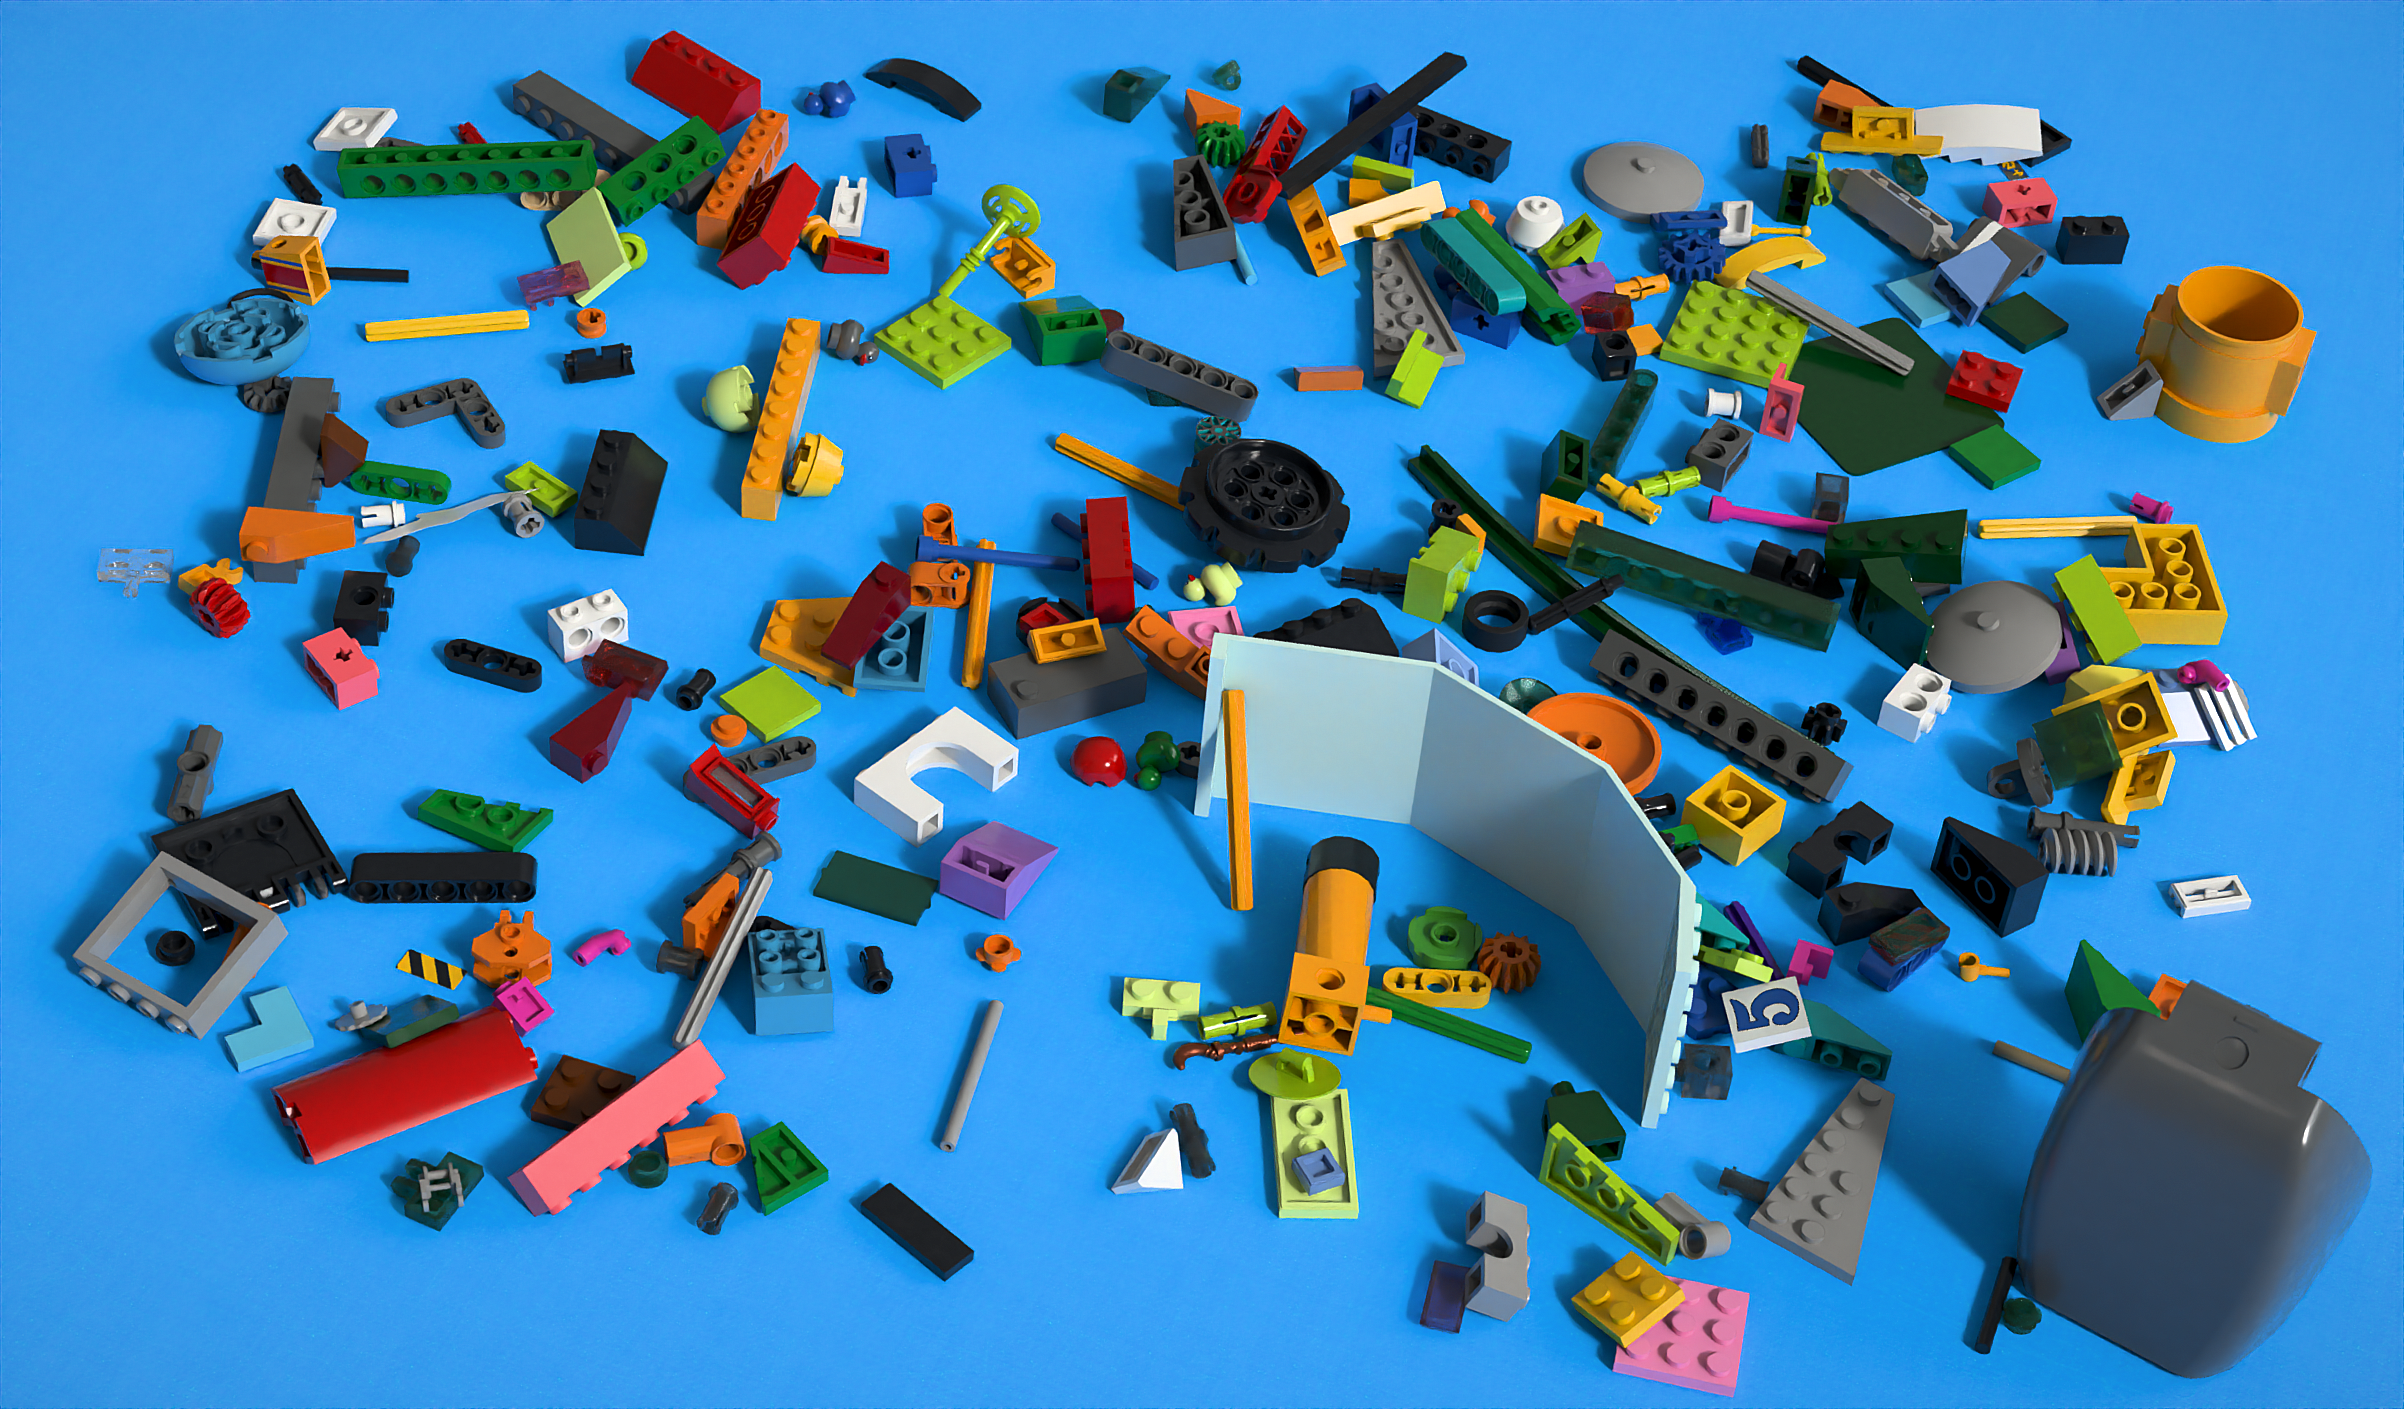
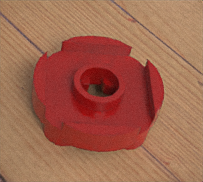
[1222,165,1282,224]

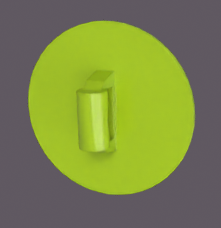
[1248,1047,1341,1100]

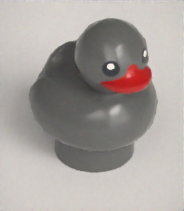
[826,319,879,366]

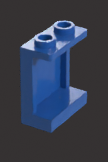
[1347,82,1418,169]

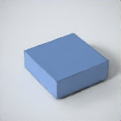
[1291,1147,1345,1196]

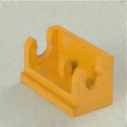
[990,230,1056,299]

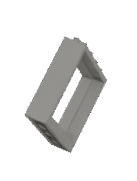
[72,851,289,1040]

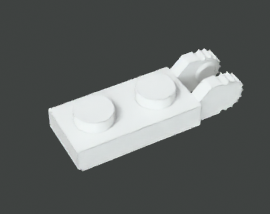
[829,176,867,237]

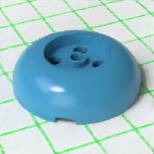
[174,298,310,385]

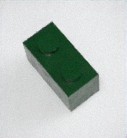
[1540,429,1590,504]

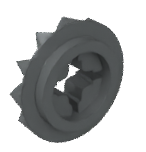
[243,374,292,413]

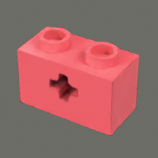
[1982,177,2058,228]
[302,627,380,711]

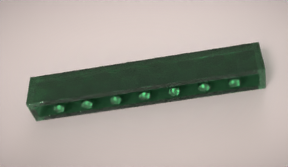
[1565,520,1841,653]

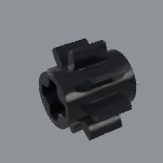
[1801,702,1848,746]

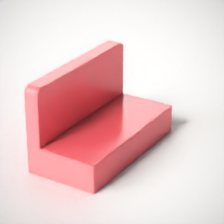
[1759,363,1804,443]

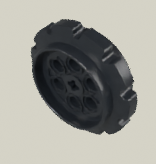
[1178,438,1350,573]

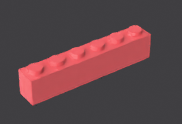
[507,1039,726,1217]

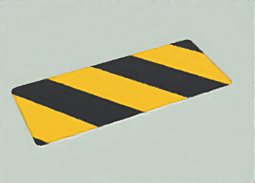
[396,949,468,990]

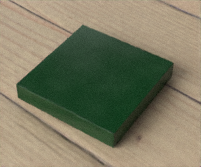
[1979,291,2069,354]
[359,994,460,1049]

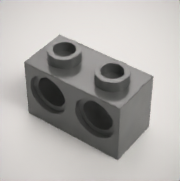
[1685,418,1754,493]

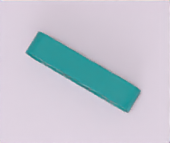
[1420,217,1526,316]

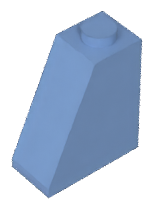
[1928,240,2011,328]

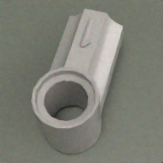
[1653,1192,1731,1260]

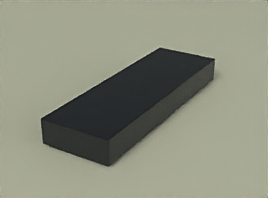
[861,1182,974,1282]

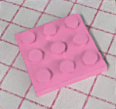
[1612,1275,1750,1398]

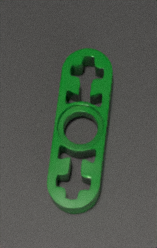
[350,460,452,505]

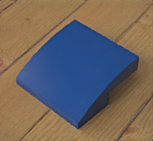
[1650,210,1728,232]

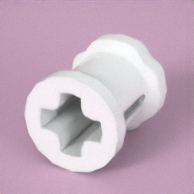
[1704,388,1742,420]

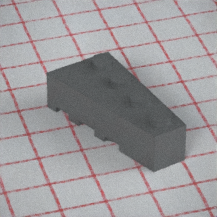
[1173,154,1237,271]

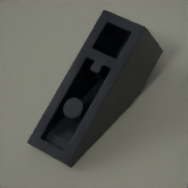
[1817,882,1931,946]

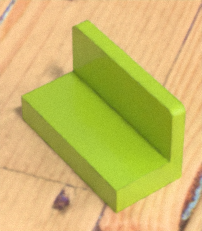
[1385,328,1444,409]

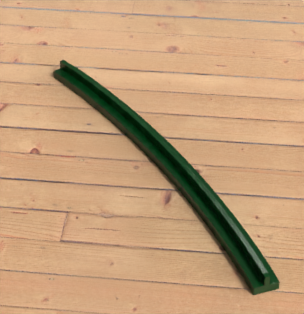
[1407,444,1835,776]

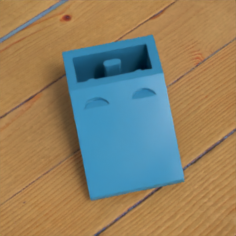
[747,927,834,1036]

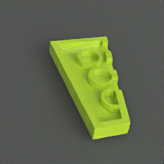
[1538,1122,1680,1267]

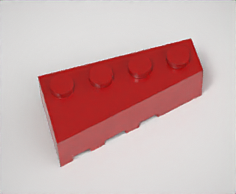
[1080,496,1136,624]

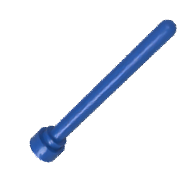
[915,535,1080,572]

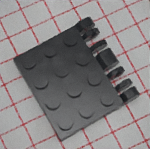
[151,788,349,941]

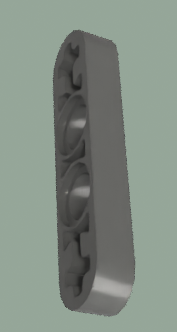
[683,736,816,803]

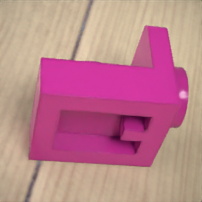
[1786,939,1834,987]
[491,976,555,1038]

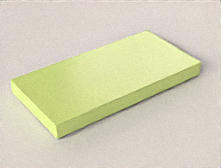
[546,186,631,307]
[1269,1089,1359,1219]

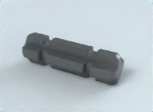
[1751,124,1770,169]

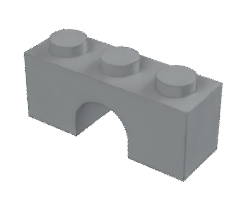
[1465,1190,1530,1322]

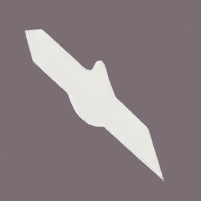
[363,488,540,544]

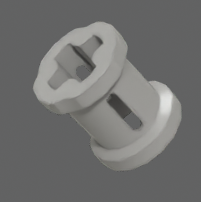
[502,493,544,538]

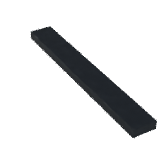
[1277,51,1468,200]

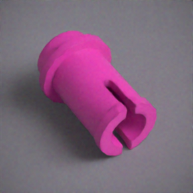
[2129,492,2174,524]

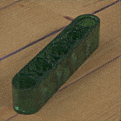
[1588,369,1659,487]

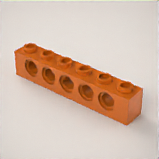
[696,108,789,250]

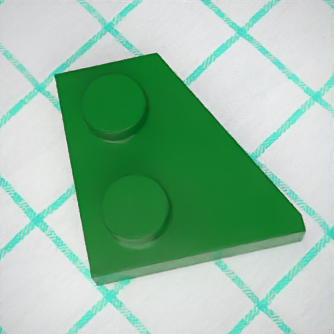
[749,1121,829,1216]

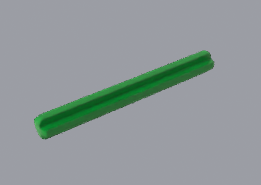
[1365,985,1532,1064]

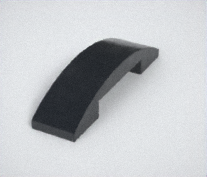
[866,58,982,122]

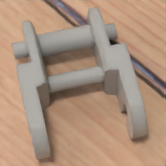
[419,1162,464,1213]

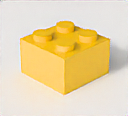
[1680,764,1787,867]

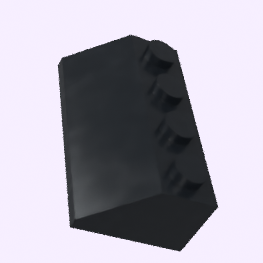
[574,429,668,556]
[1253,598,1399,657]

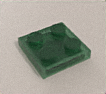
[2032,700,2125,792]

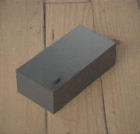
[987,627,1148,740]

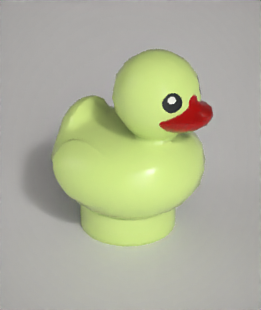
[1183,561,1243,606]

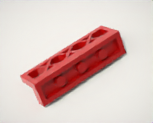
[1230,105,1308,182]

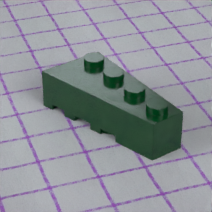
[1824,509,1968,585]

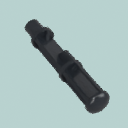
[1528,573,1626,635]

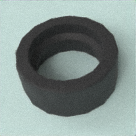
[1462,590,1529,653]

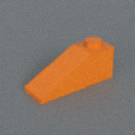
[1812,79,1881,133]
[239,506,356,564]

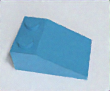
[853,605,934,693]

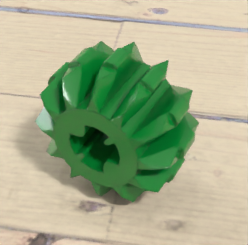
[1194,120,1246,168]

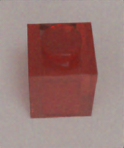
[1581,291,1634,335]

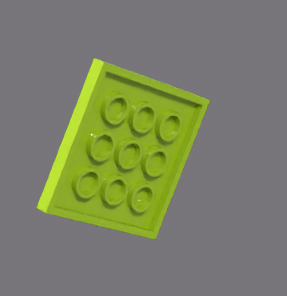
[1659,279,1811,388]

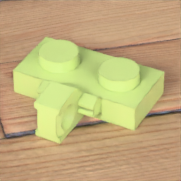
[1122,977,1200,1041]

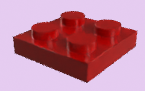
[1946,350,2024,413]

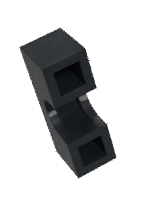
[1786,800,1894,900]

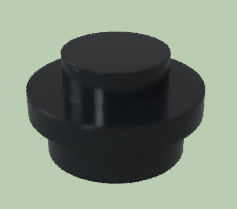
[155,931,195,966]

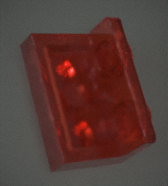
[581,638,669,702]

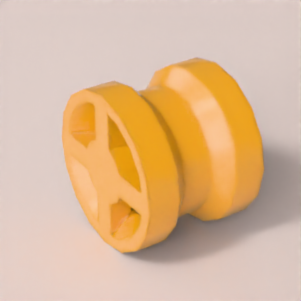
[799,215,838,255]

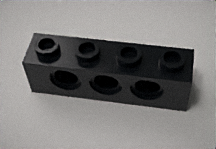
[1409,104,1512,184]

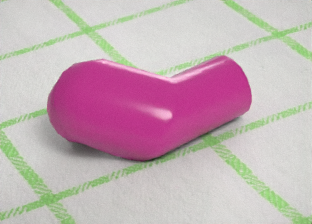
[2177,659,2230,692]
[573,929,631,967]

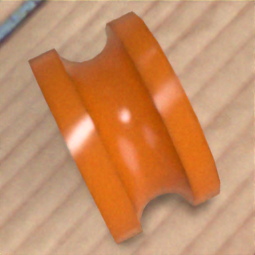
[577,308,607,339]

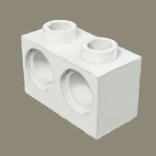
[547,588,629,663]
[1877,663,1952,744]

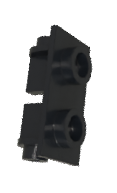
[563,342,635,384]

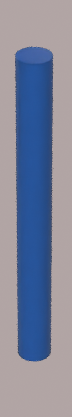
[1051,512,1159,590]

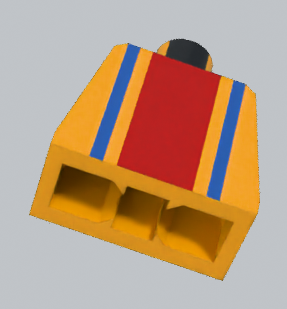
[251,235,332,306]

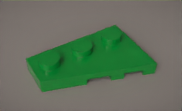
[417,789,553,852]

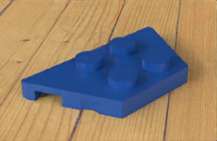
[1683,958,1739,1041]

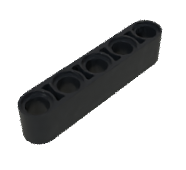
[349,852,538,904]

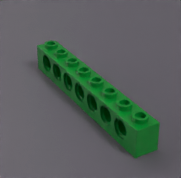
[336,140,598,198]

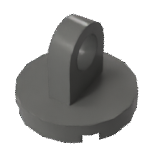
[1986,737,2054,808]

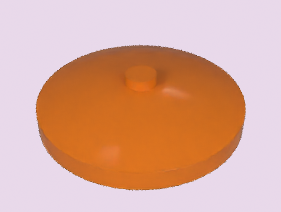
[1526,692,1662,796]

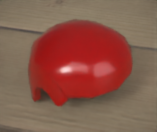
[1069,736,1128,788]

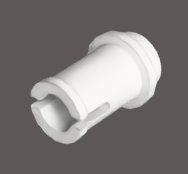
[361,500,406,528]

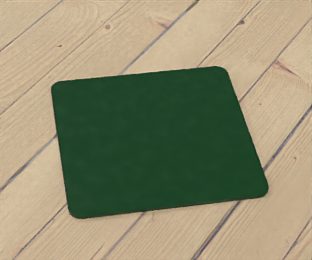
[1766,317,2005,476]

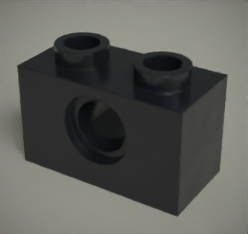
[333,570,395,647]

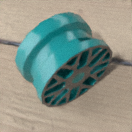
[1194,416,1242,455]

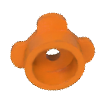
[975,934,1021,972]

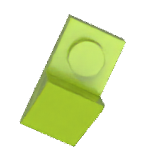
[1537,212,1603,270]

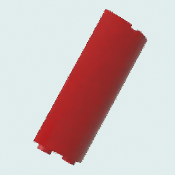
[270,1005,538,1165]

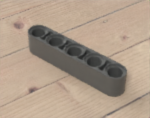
[1100,330,1259,423]

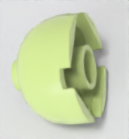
[702,365,761,433]

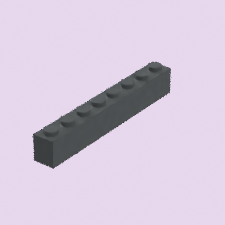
[513,70,715,216]
[252,376,341,584]

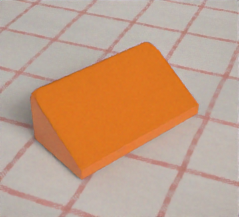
[1293,366,1364,392]

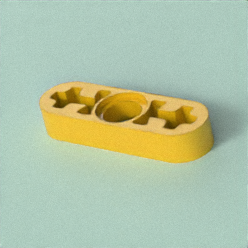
[1381,967,1492,1009]

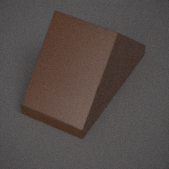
[320,413,369,488]

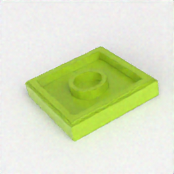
[720,665,821,744]

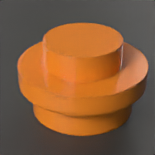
[711,714,747,748]

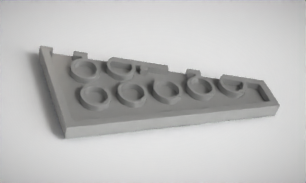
[1372,238,1466,377]
[1748,1077,1895,1286]

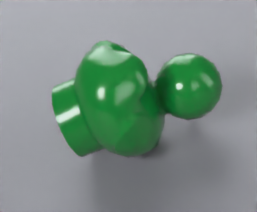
[1133,731,1181,791]

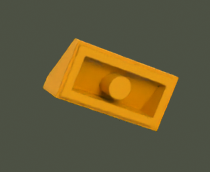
[1027,618,1107,664]

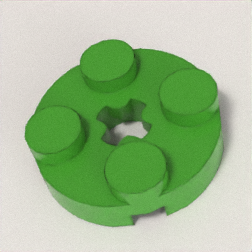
[1407,906,1483,971]

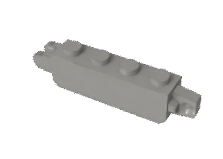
[1828,168,1961,263]

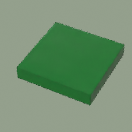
[1948,424,2042,490]

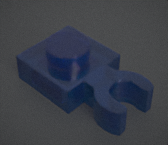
[1697,602,1754,656]

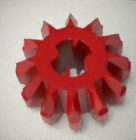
[189,577,251,638]

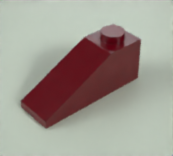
[821,561,911,670]
[549,682,632,784]

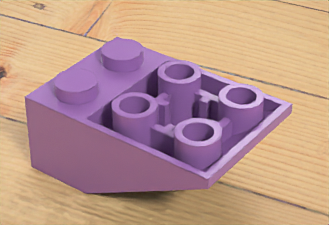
[940,820,1059,921]

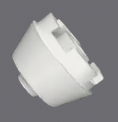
[1506,196,1566,256]

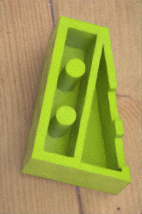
[1402,526,1482,624]
[2051,554,2142,666]

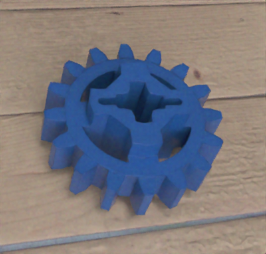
[1658,230,1726,284]

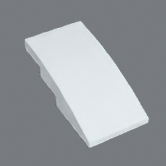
[1915,104,2043,166]

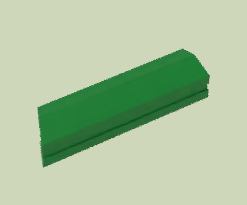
[1454,208,1582,346]

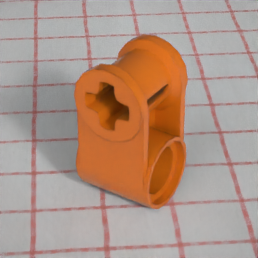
[922,503,958,563]
[906,561,971,609]

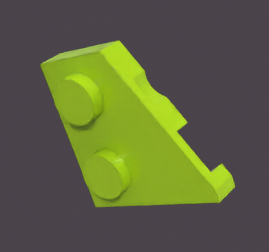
[1693,945,1773,983]

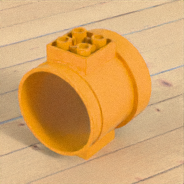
[2135,266,2317,443]

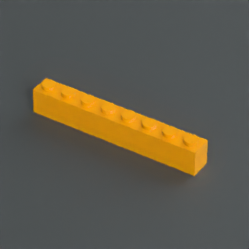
[741,318,821,521]

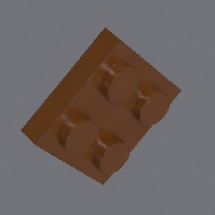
[530,1054,636,1132]

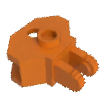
[471,910,552,988]

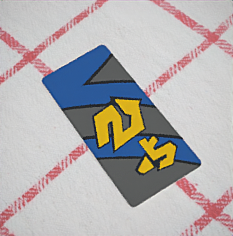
[1997,160,2029,181]

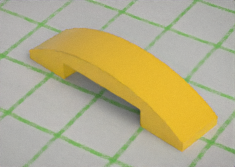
[1712,236,1826,290]

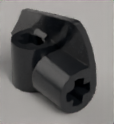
[1740,540,1845,604]

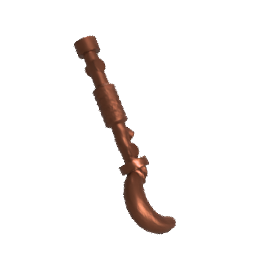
[1172,1027,1304,1071]

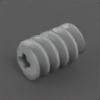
[2037,828,2118,877]

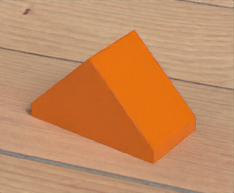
[1184,88,1241,139]

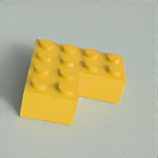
[2082,523,2228,645]

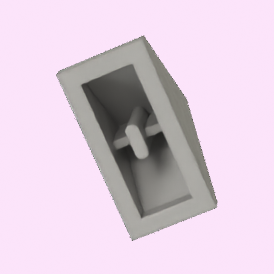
[2097,359,2164,421]

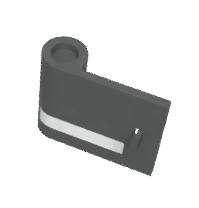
[1931,216,2047,307]

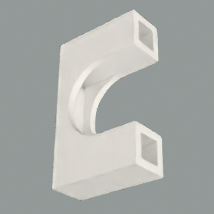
[854,706,1019,848]

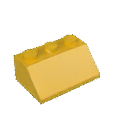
[2051,672,2178,775]

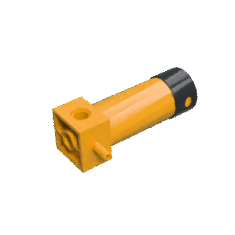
[1277,836,1392,1056]

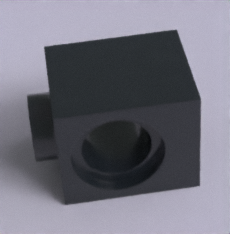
[1591,330,1637,382]

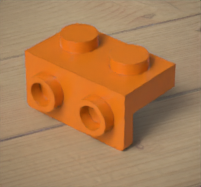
[681,872,739,962]

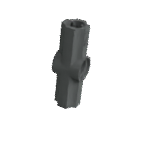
[167,724,223,825]

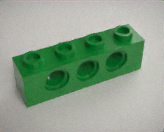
[597,115,726,227]

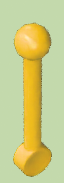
[1751,224,1811,238]

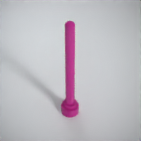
[1708,495,1842,534]

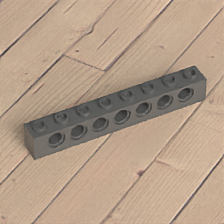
[1589,629,1854,804]

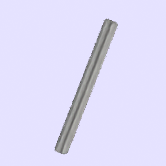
[1745,270,1914,376]
[672,867,773,1050]

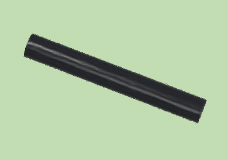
[326,267,410,283]
[1974,1256,2018,1355]

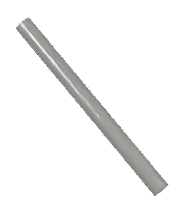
[940,1000,1004,1152]

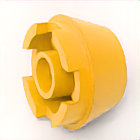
[786,432,844,497]

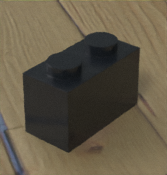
[2055,215,2130,265]

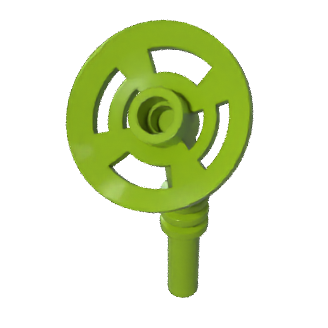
[938,184,1041,297]

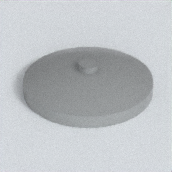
[1582,141,1704,224]
[1926,580,2063,694]

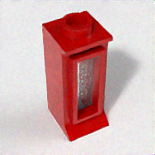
[686,743,780,840]

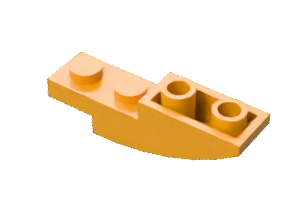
[1286,184,1347,277]

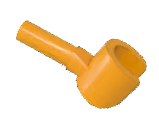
[1958,952,2010,982]

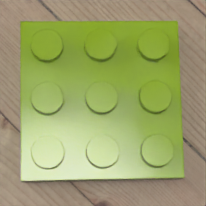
[874,294,1011,390]

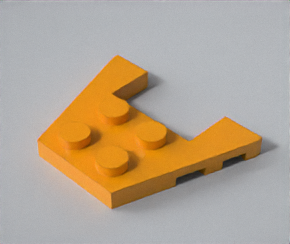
[760,597,858,698]

